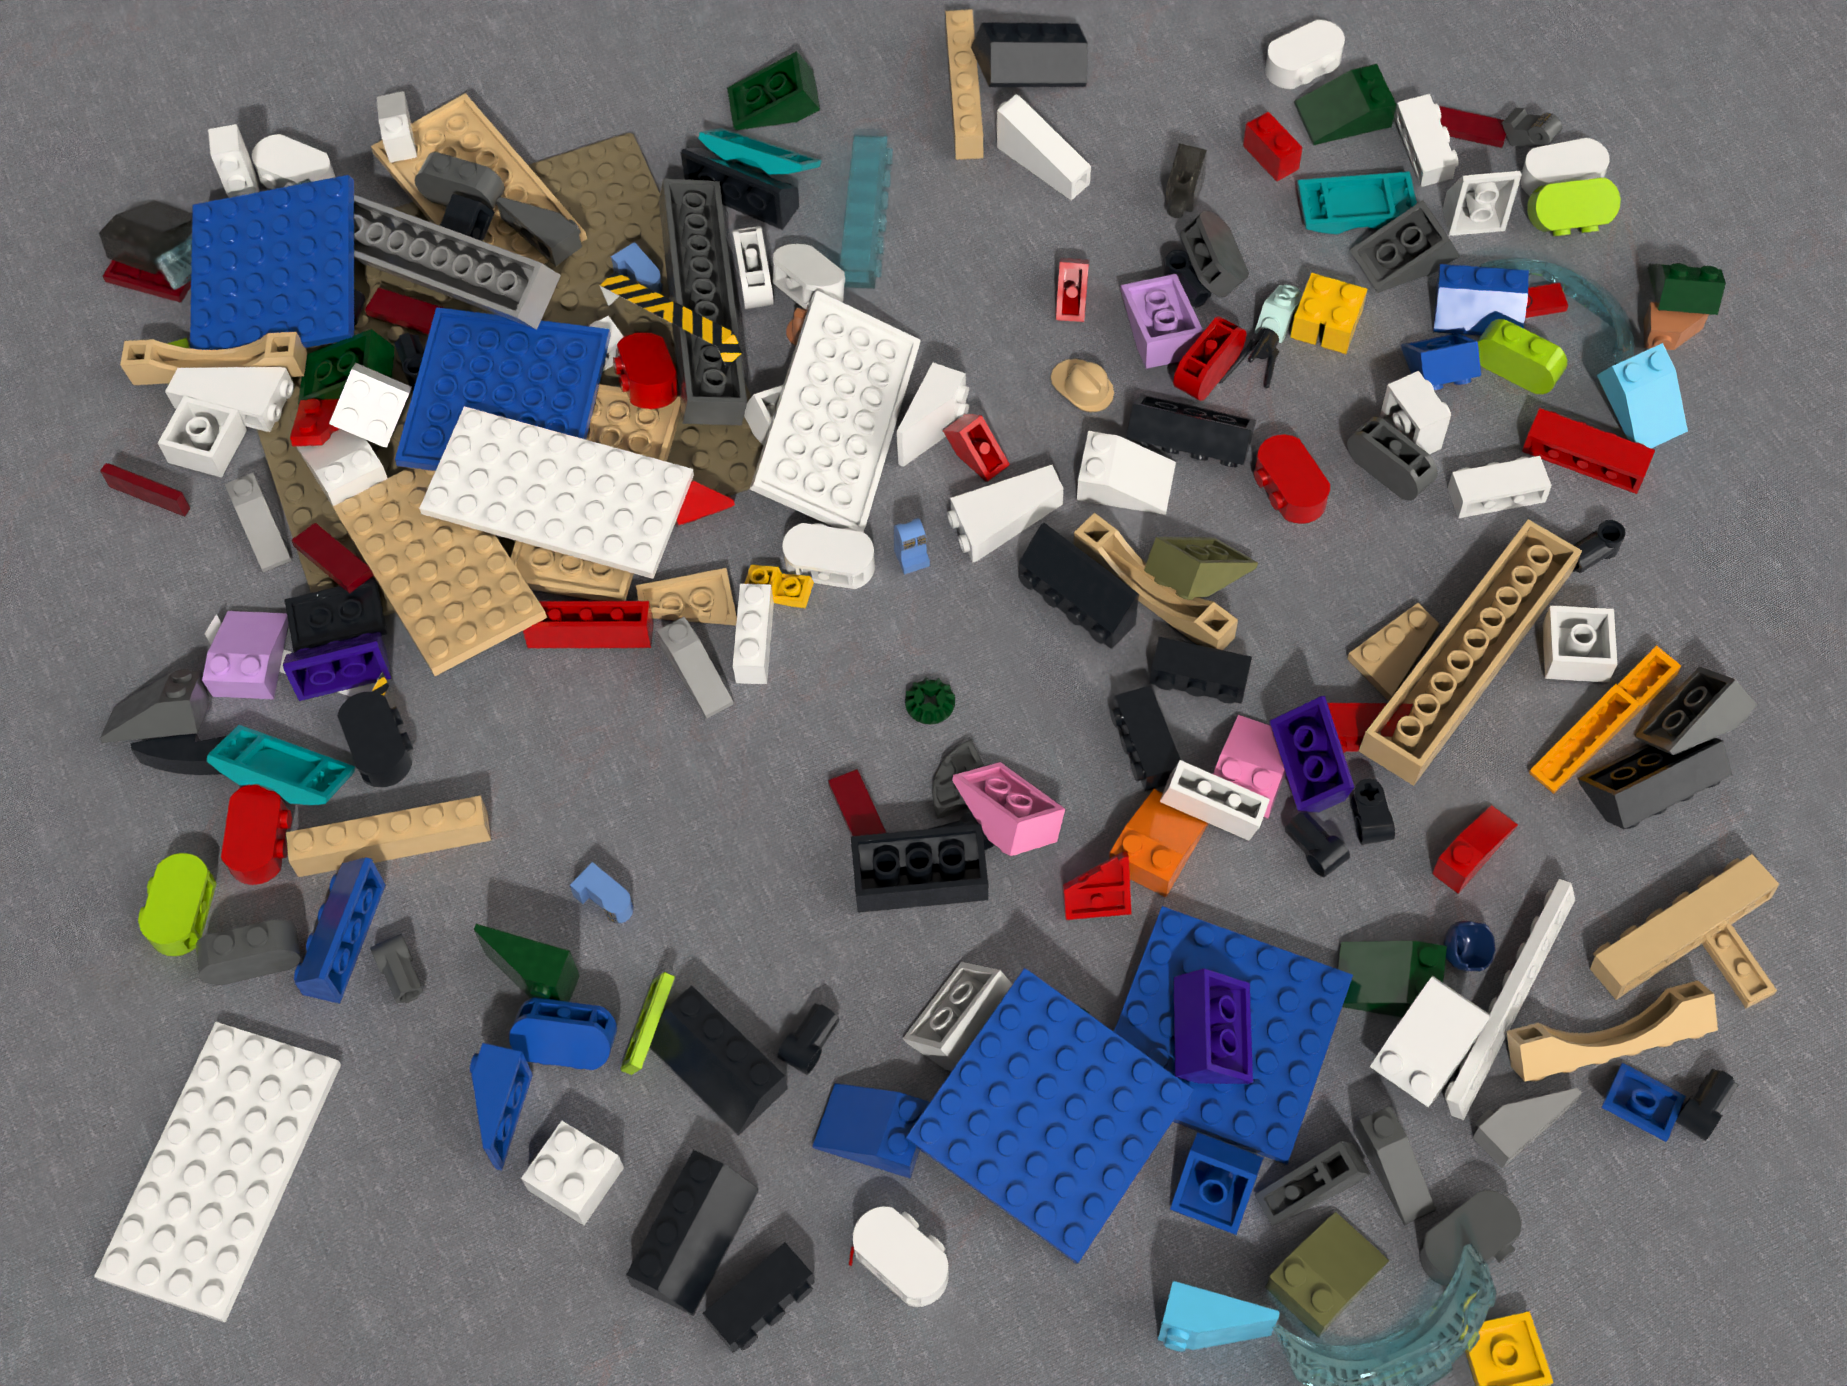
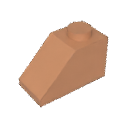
[1644,302,1709,350]

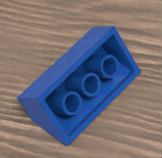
[294,857,386,1004]

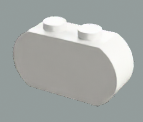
[1265,20,1345,89]
[252,134,335,189]
[1520,138,1609,196]
[732,226,774,309]
[772,244,845,310]
[782,523,875,589]
[853,1207,949,1307]

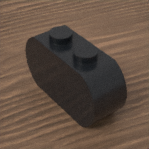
[337,692,413,788]

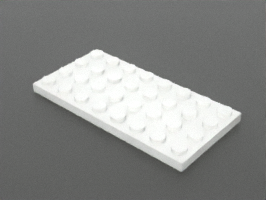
[750,290,921,532]
[419,407,694,579]
[94,1022,341,1322]

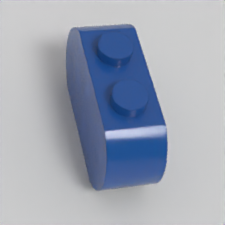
[509,998,617,1070]

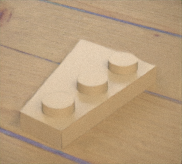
[636,568,737,626]
[1347,603,1439,701]

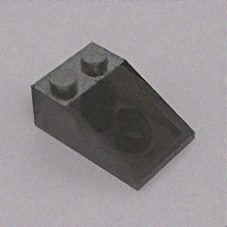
[99,200,192,275]

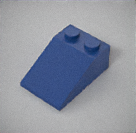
[470,1043,533,1171]
[812,1083,930,1179]

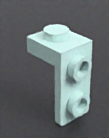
[1254,285,1303,343]

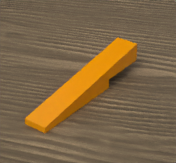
[1529,645,1682,794]

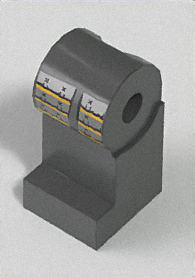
[1502,108,1562,147]

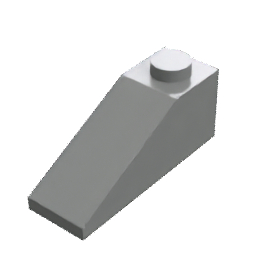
[225,473,292,572]
[657,617,734,719]
[1473,1088,1582,1168]

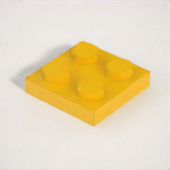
[1462,1311,1554,1386]

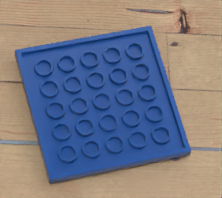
[190,175,354,350]
[395,307,611,471]
[1114,906,1353,1165]
[905,968,1194,1264]

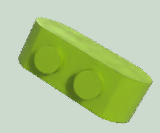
[1527,177,1621,237]
[1478,319,1568,394]
[138,853,217,956]

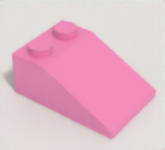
[1213,715,1285,819]
[952,762,1065,856]

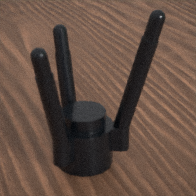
[1219,328,1279,389]

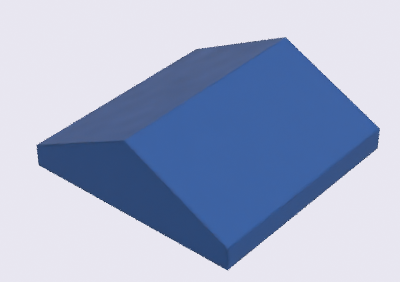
[1601,1062,1686,1142]

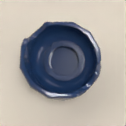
[1443,921,1496,971]

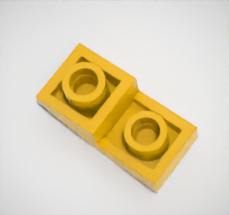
[744,565,814,608]

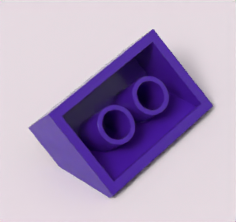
[283,632,392,701]
[1270,696,1354,813]
[1174,968,1253,1084]

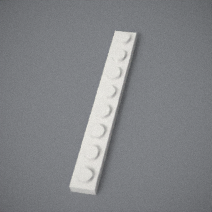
[1445,879,1575,1120]

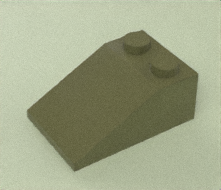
[1144,537,1258,600]
[1265,1211,1389,1338]

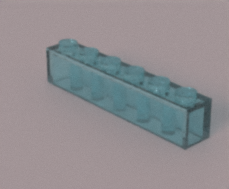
[840,135,893,289]

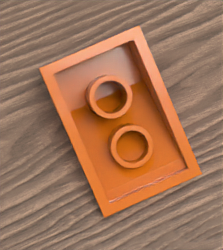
[1109,789,1209,898]

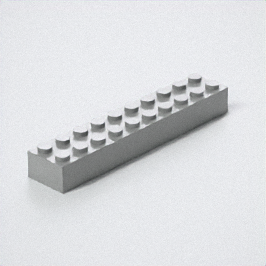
[354,195,561,330]

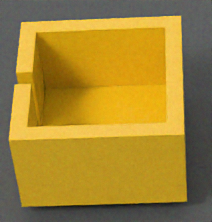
[1290,272,1367,354]

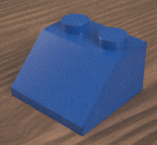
[1401,333,1481,390]
[1170,1133,1264,1235]

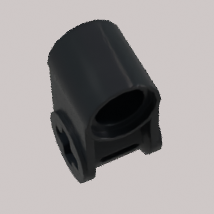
[1350,779,1395,845]

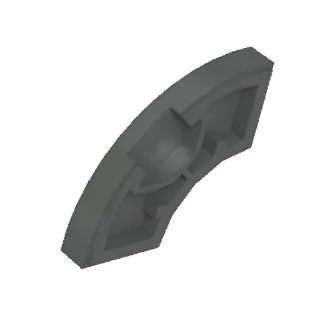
[932,739,984,819]

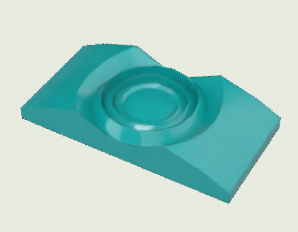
[698,128,822,174]
[1297,172,1417,235]
[207,725,355,805]

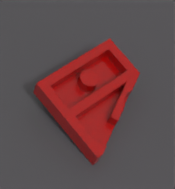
[290,399,340,446]
[1063,851,1131,920]

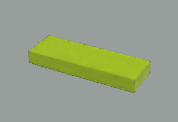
[620,972,675,1075]

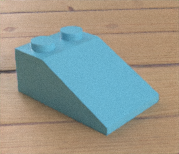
[1597,343,1688,448]
[1158,1281,1280,1352]

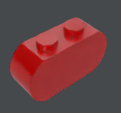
[1173,316,1247,401]
[613,332,677,409]
[1254,434,1330,524]
[221,784,292,885]

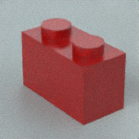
[1243,111,1303,182]

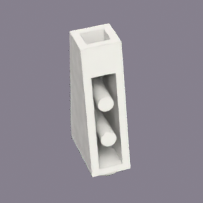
[997,94,1091,200]
[165,367,294,432]
[947,465,1064,563]

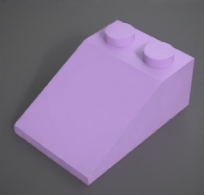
[1121,274,1204,369]
[202,611,288,699]

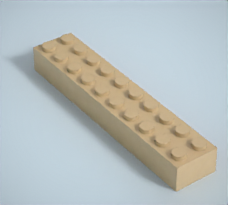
[1359,519,1582,786]

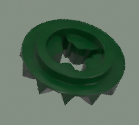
[905,677,955,725]

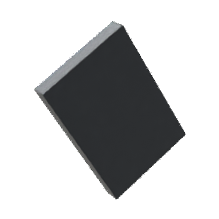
[284,578,388,652]

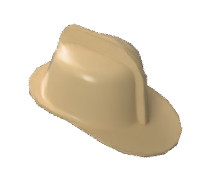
[1051,359,1114,412]

